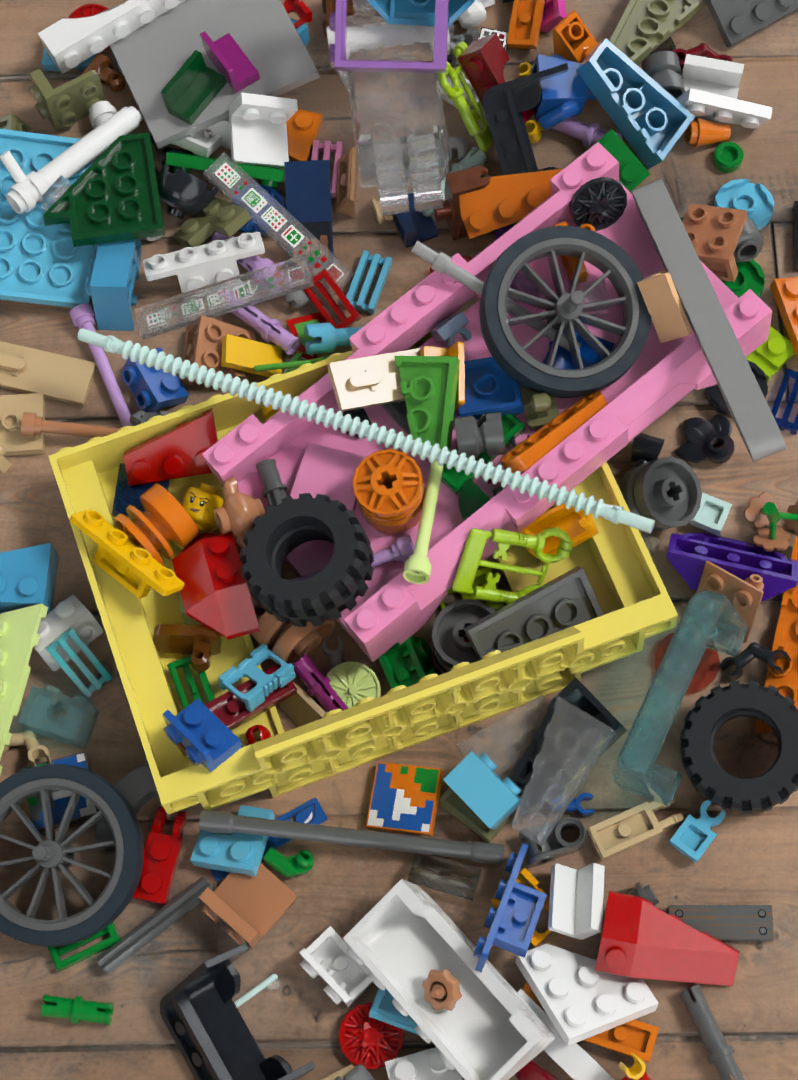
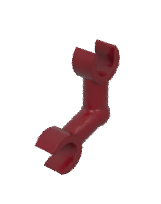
[672,43,733,71]

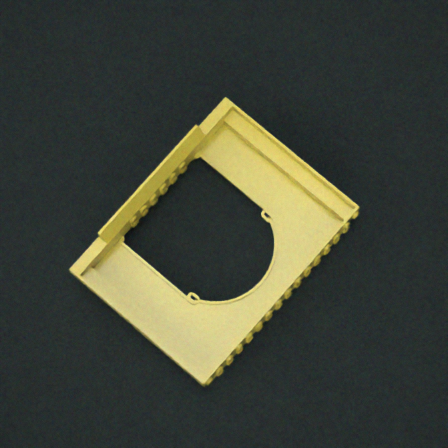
[48,310,678,814]

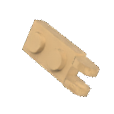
[586,794,685,861]

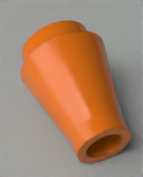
[685,117,731,147]

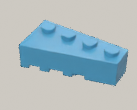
[576,38,695,169]
[0,543,59,615]

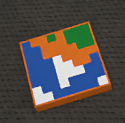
[366,762,443,837]

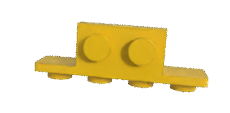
[69,509,185,599]

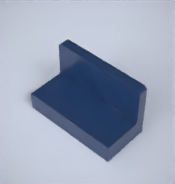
[383,181,438,248]

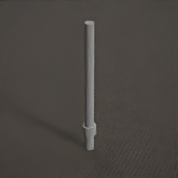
[411,240,582,352]

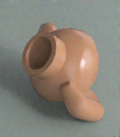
[214,476,265,548]

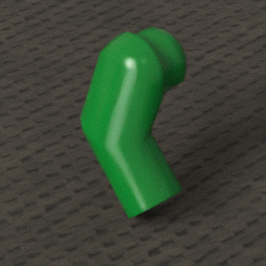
[262,847,314,878]

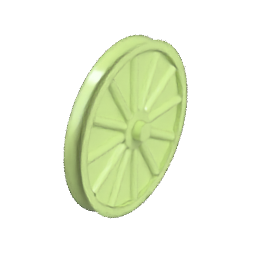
[327,661,381,708]

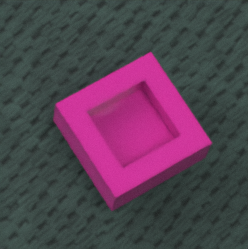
[540,0,567,33]

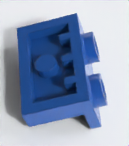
[162,699,242,773]

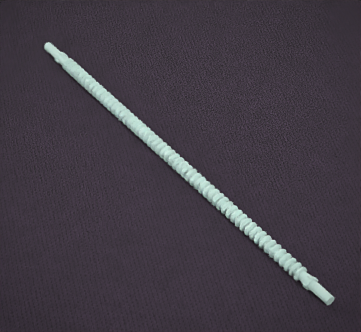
[77,328,655,533]

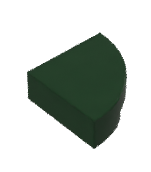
[459,478,491,521]

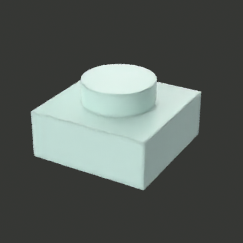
[690,493,732,536]

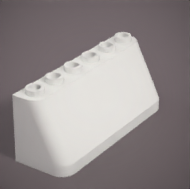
[343,879,556,1080]

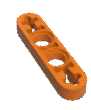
[501,391,608,473]

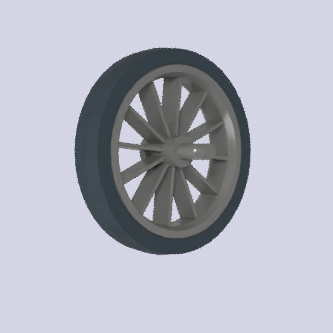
[479,226,651,398]
[0,764,144,947]

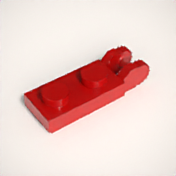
[132,807,187,906]

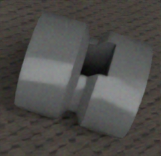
[641,51,686,99]
[454,412,506,458]

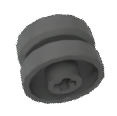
[619,457,702,533]
[432,599,495,673]

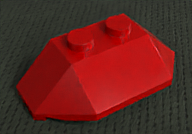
[172,529,260,640]

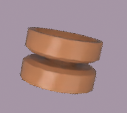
[252,611,336,664]

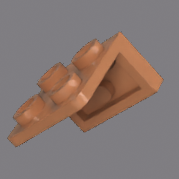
[198,863,296,949]

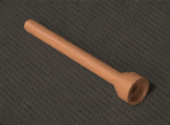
[21,412,121,438]

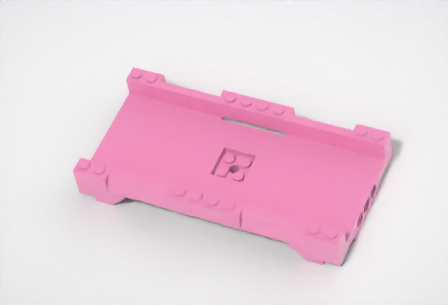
[202,142,773,662]

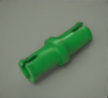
[41,994,114,1026]

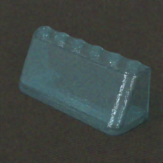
[612,590,749,806]

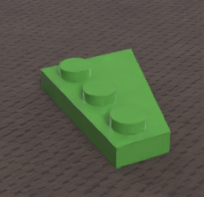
[394,355,460,452]

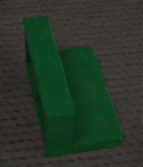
[161,50,227,125]

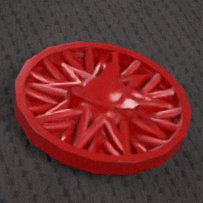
[339,1002,404,1070]

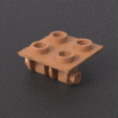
[690,561,764,643]

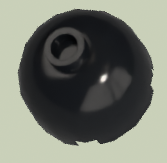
[157,165,218,220]

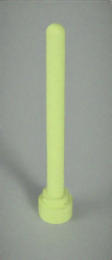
[403,461,444,584]

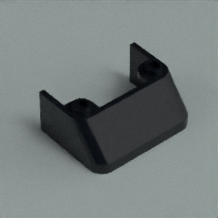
[482,63,569,175]
[160,943,316,1080]

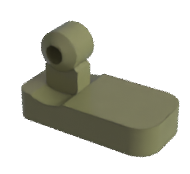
[519,384,559,431]

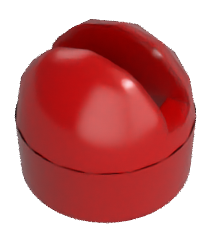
[244,725,272,746]

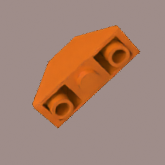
[552,10,598,63]

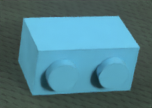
[443,751,523,830]

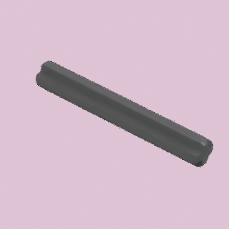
[97,877,214,973]

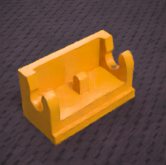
[520,504,599,563]

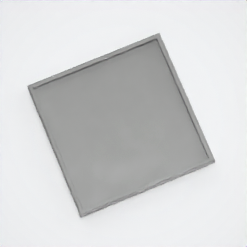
[96,0,320,149]

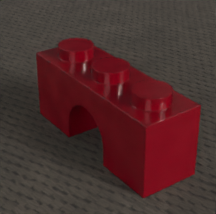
[457,33,534,124]

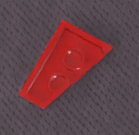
[123,408,218,486]

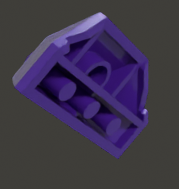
[666,533,798,602]

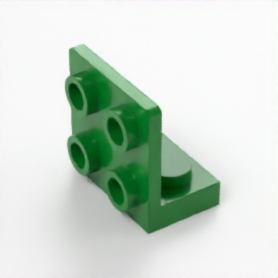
[585,129,651,192]

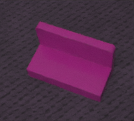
[200,31,260,94]

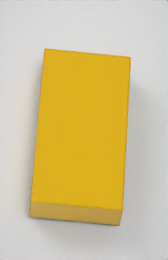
[221,334,282,377]

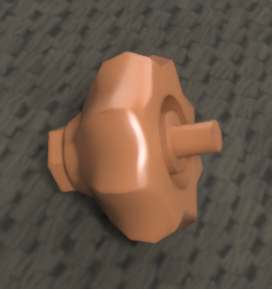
[422,969,462,1011]

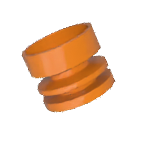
[353,449,426,534]
[113,483,200,566]

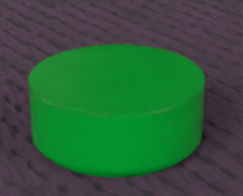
[713,142,744,173]

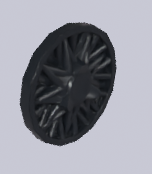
[570,177,627,231]

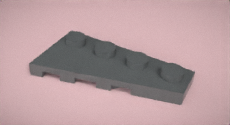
[464,566,604,660]

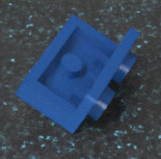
[121,348,189,412]

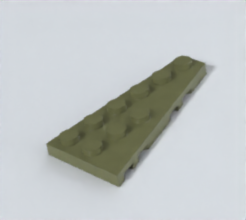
[609,0,707,65]

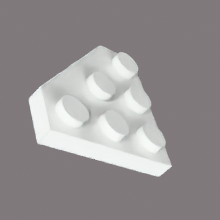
[515,944,659,1046]

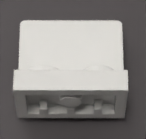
[229,92,298,168]

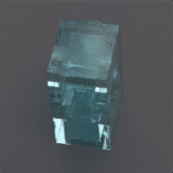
[18,685,99,749]

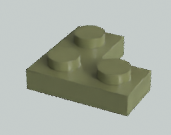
[174,197,251,247]

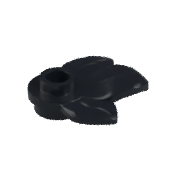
[675,414,735,464]

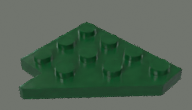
[43,132,165,247]

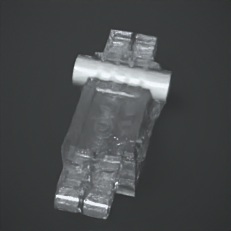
[326,0,450,215]

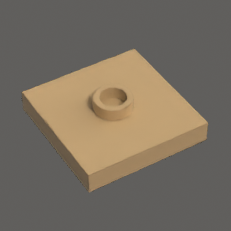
[0,393,45,456]

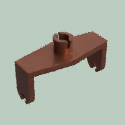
[432,166,491,241]

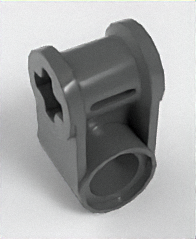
[519,817,586,867]

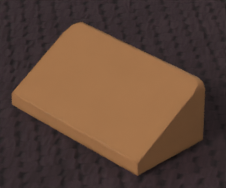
[335,147,358,217]

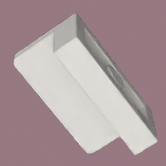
[682,54,744,99]
[548,863,605,940]

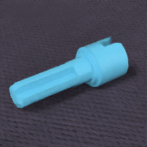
[304,323,362,355]

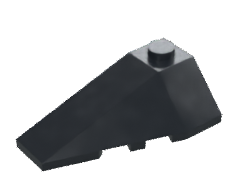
[510,677,627,819]

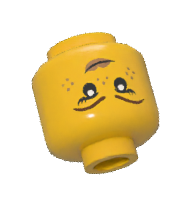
[181,483,224,533]

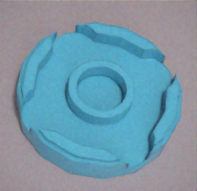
[714,179,775,230]

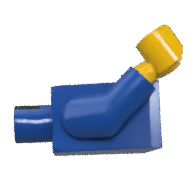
[517,54,597,144]

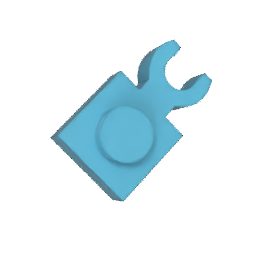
[669,800,726,864]

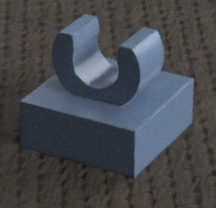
[429,311,472,348]

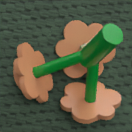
[744,492,798,552]

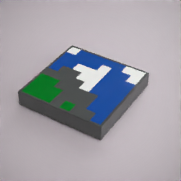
[21,751,99,832]

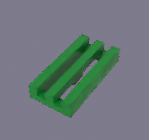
[167,655,215,710]
[48,922,121,972]

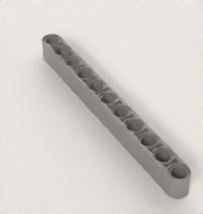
[632,179,786,462]

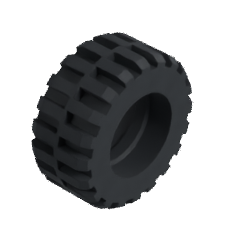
[240,493,374,627]
[680,680,798,814]

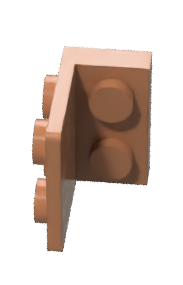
[682,204,748,282]
[179,315,256,386]

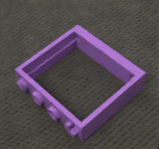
[329,0,449,73]

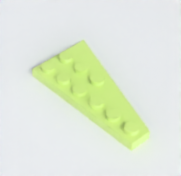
[0,603,48,775]

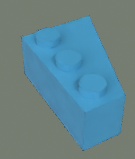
[86,238,142,331]

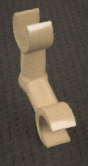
[3,730,51,767]

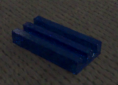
[771,368,798,435]

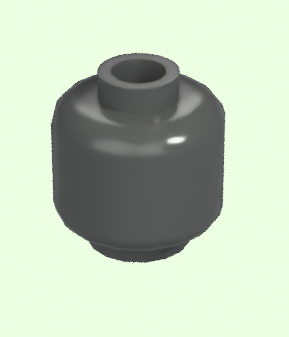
[733,218,764,262]

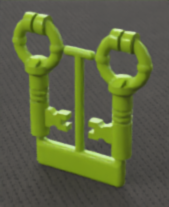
[436,42,493,152]
[452,527,574,604]

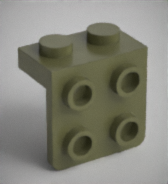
[29,68,106,132]

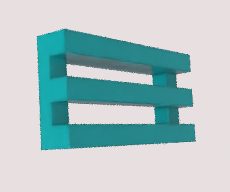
[45,627,112,699]

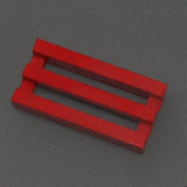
[301,269,362,328]

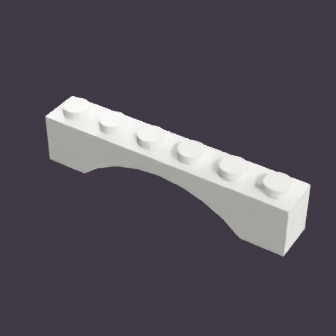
[38,0,185,74]

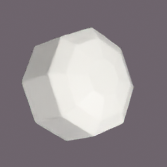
[458,1,487,30]

